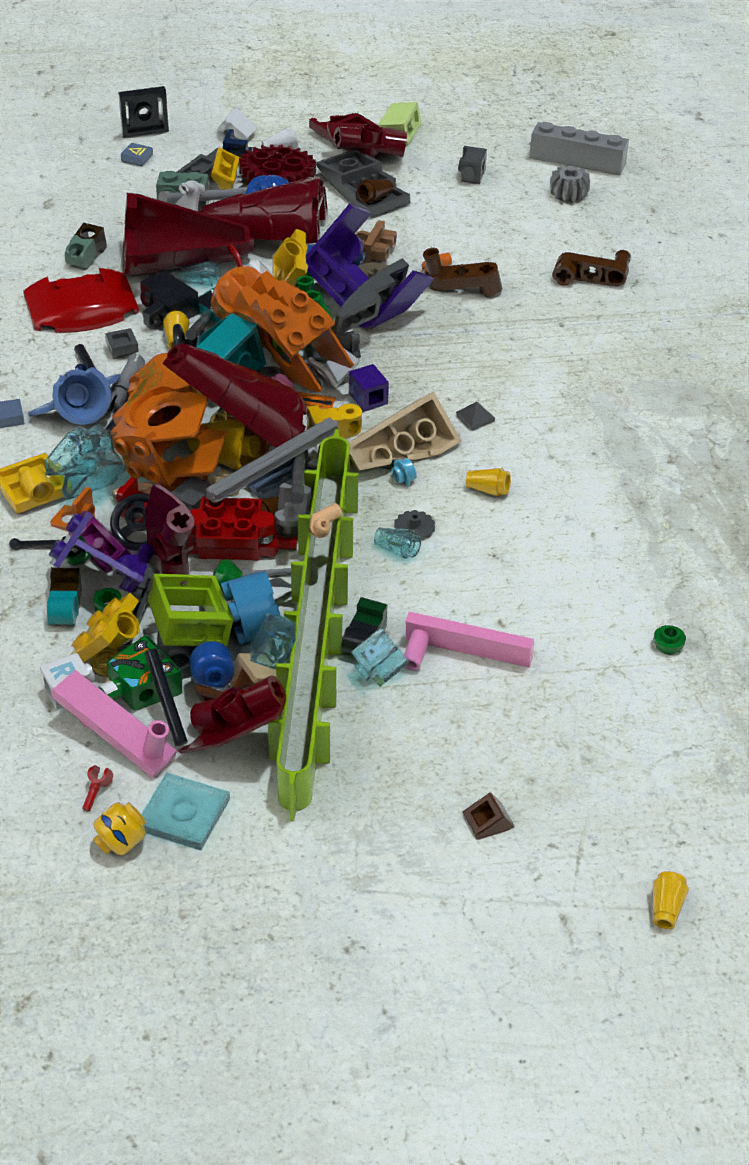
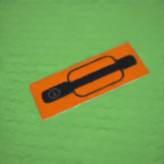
[298,392,336,409]

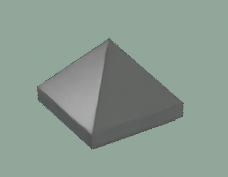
[456,402,495,430]

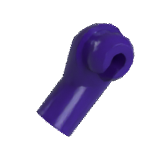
[115,544,155,575]

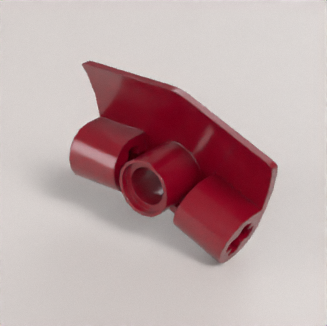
[327,122,407,157]
[145,484,194,585]
[178,675,286,754]

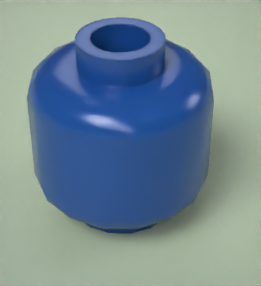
[189,641,235,688]

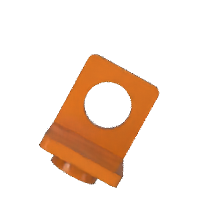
[50,487,95,532]

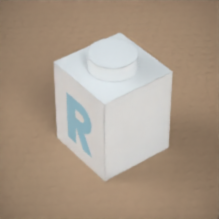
[40,653,95,710]

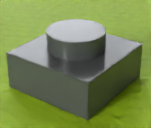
[105,328,139,357]

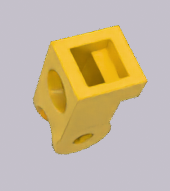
[307,404,362,443]

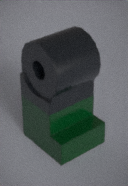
[341,597,388,660]

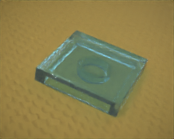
[142,772,230,851]

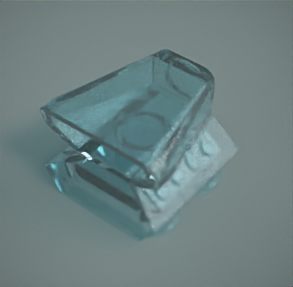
[44,424,126,499]

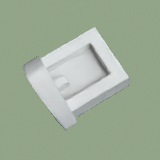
[218,107,257,140]

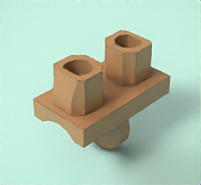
[356,220,397,263]

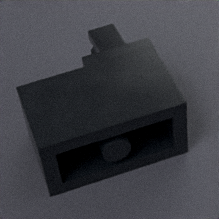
[140,270,199,329]

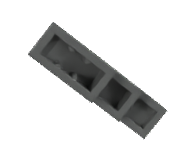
[333,258,409,336]

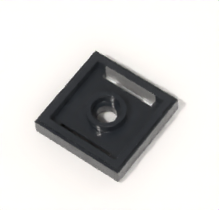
[118,86,169,138]

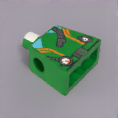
[98,635,183,710]

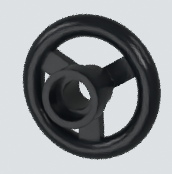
[110,493,150,551]

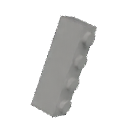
[530,122,629,175]

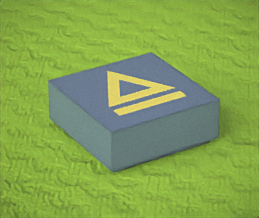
[121,142,153,166]

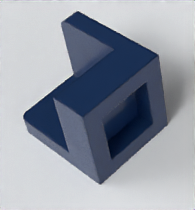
[223,129,252,165]

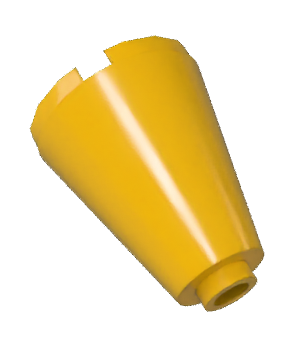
[186,419,269,470]

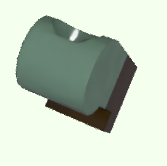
[65,222,107,268]

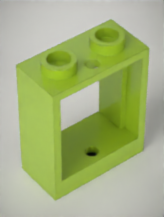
[148,574,233,646]

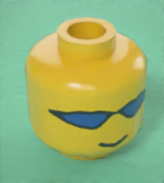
[93,802,147,855]

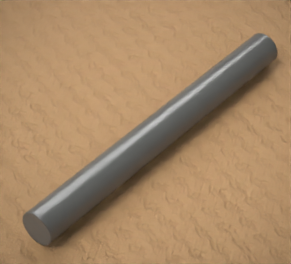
[185,312,212,340]

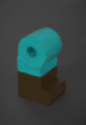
[47,567,82,625]

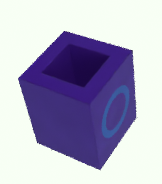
[349,364,389,412]

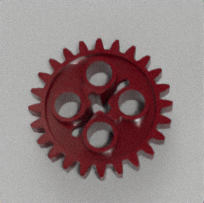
[239,144,316,183]

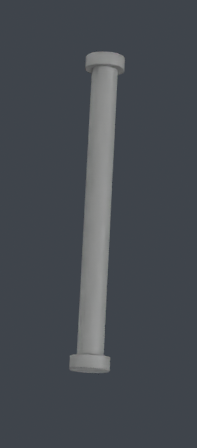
[158,188,247,203]

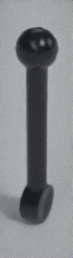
[9,536,66,550]

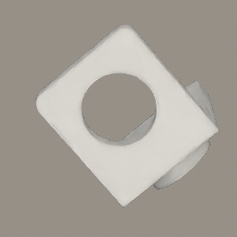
[308,349,360,388]

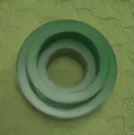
[653,625,686,655]

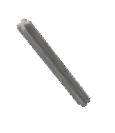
[206,417,338,503]

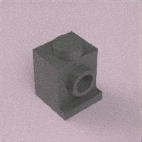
[458,146,487,184]

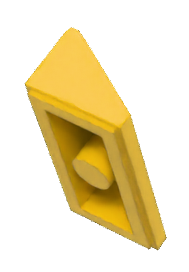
[211,147,239,190]

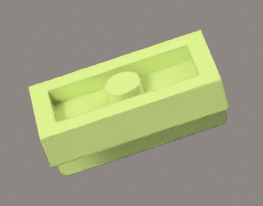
[378,102,422,145]

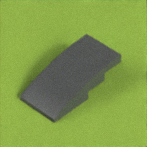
[316,150,410,217]

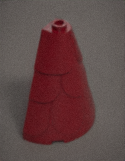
[198,176,328,243]
[122,193,254,275]
[162,343,307,448]

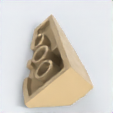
[349,391,462,471]

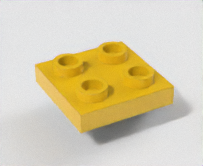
[273,229,308,286]
[0,452,71,514]
[70,593,140,663]

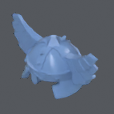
[28,367,121,425]

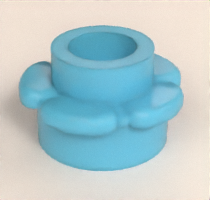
[391,458,417,486]

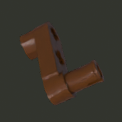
[423,248,503,297]
[552,250,631,286]

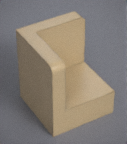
[230,653,276,687]

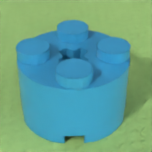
[221,571,283,645]

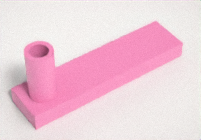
[401,612,534,671]
[51,670,177,778]

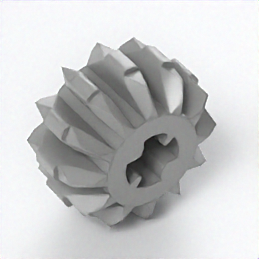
[550,165,590,203]

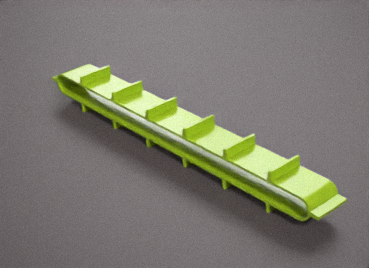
[268,429,359,822]

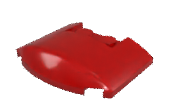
[23,268,139,333]

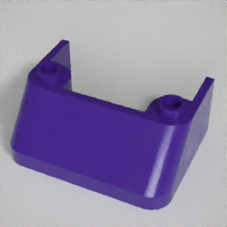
[306,203,434,329]

